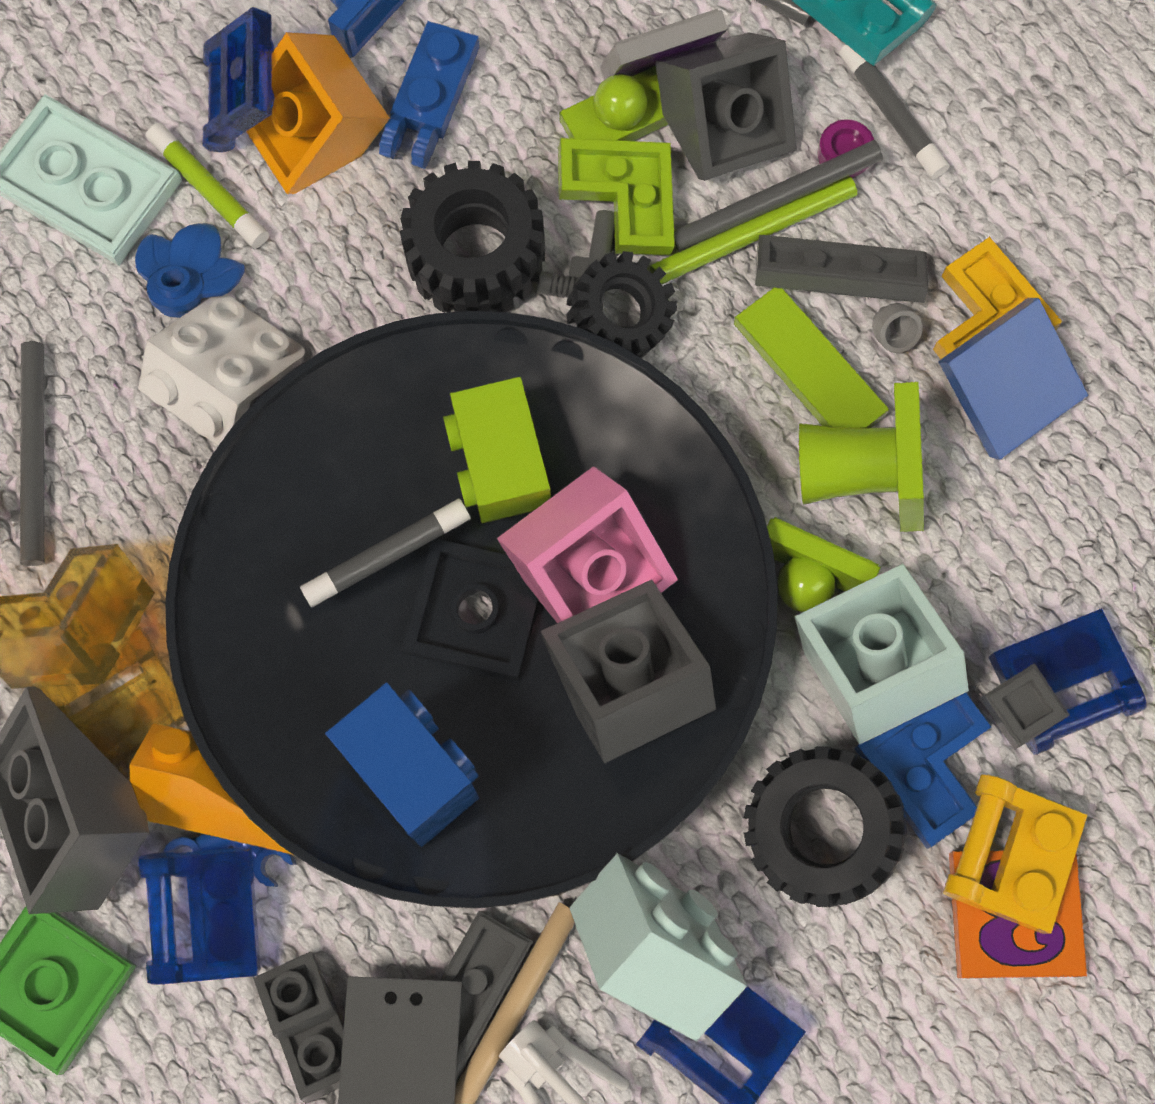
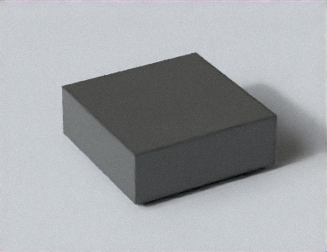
[980,664,1070,750]

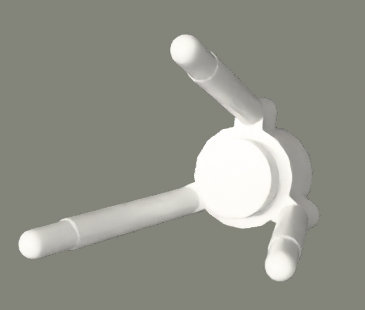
[499,1020,629,1104]

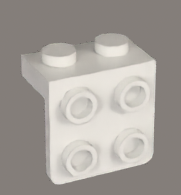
[138,294,305,446]

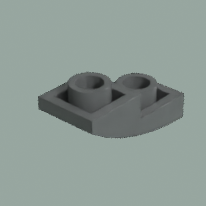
[253,951,344,1104]

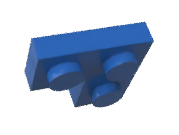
[854,693,992,849]

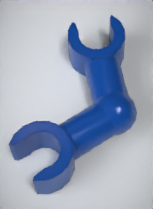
[163,834,297,887]

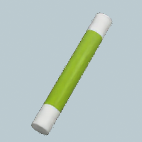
[146,123,269,249]

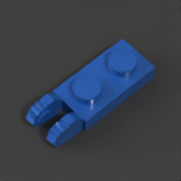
[379,21,480,169]

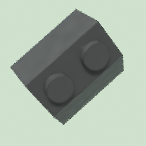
[655,32,797,181]
[541,579,716,763]

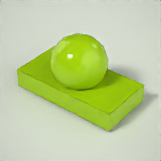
[559,66,668,141]
[767,517,881,612]

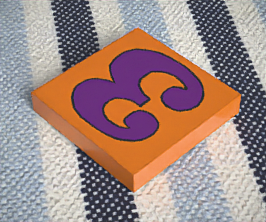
[949,851,1087,979]

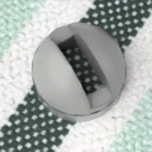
[872,303,923,353]

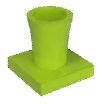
[799,382,924,532]

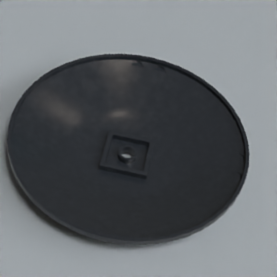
[165,311,778,909]

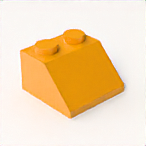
[233,32,390,194]

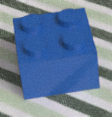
[325,682,479,847]

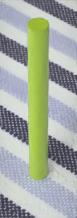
[650,176,857,285]

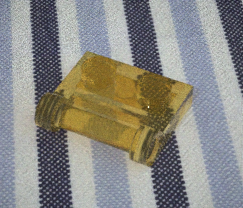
[39,626,186,765]

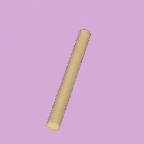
[454,902,575,1104]

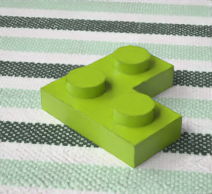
[558,138,675,255]

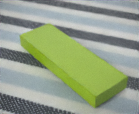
[734,288,889,428]

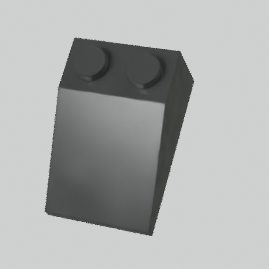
[0,686,150,914]

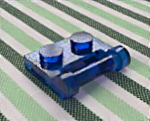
[202,7,274,152]
[988,608,1147,755]
[138,847,261,985]
[635,986,806,1104]

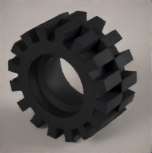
[566,251,677,358]

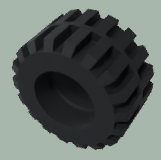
[400,161,545,313]
[744,746,907,907]

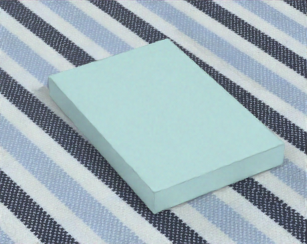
[0,94,182,266]

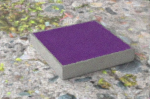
[600,9,728,80]

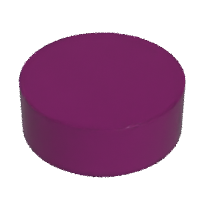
[817,119,874,178]

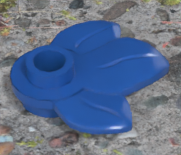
[135,223,245,318]

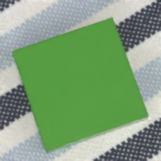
[0,906,137,1075]

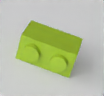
[443,376,551,523]

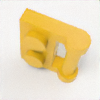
[943,774,1087,934]

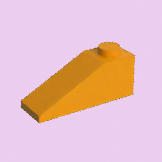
[129,723,293,855]

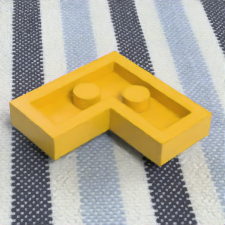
[933,237,1062,359]

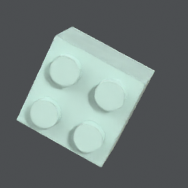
[795,564,969,745]
[569,853,747,1041]

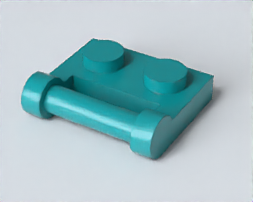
[792,0,937,66]

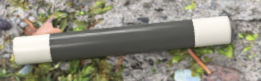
[839,44,950,179]
[300,498,471,608]

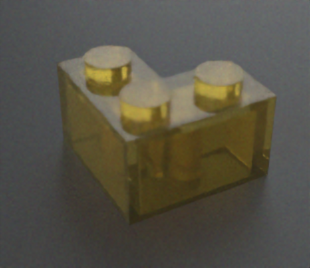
[0,544,155,689]

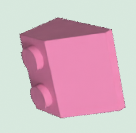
[497,466,678,623]

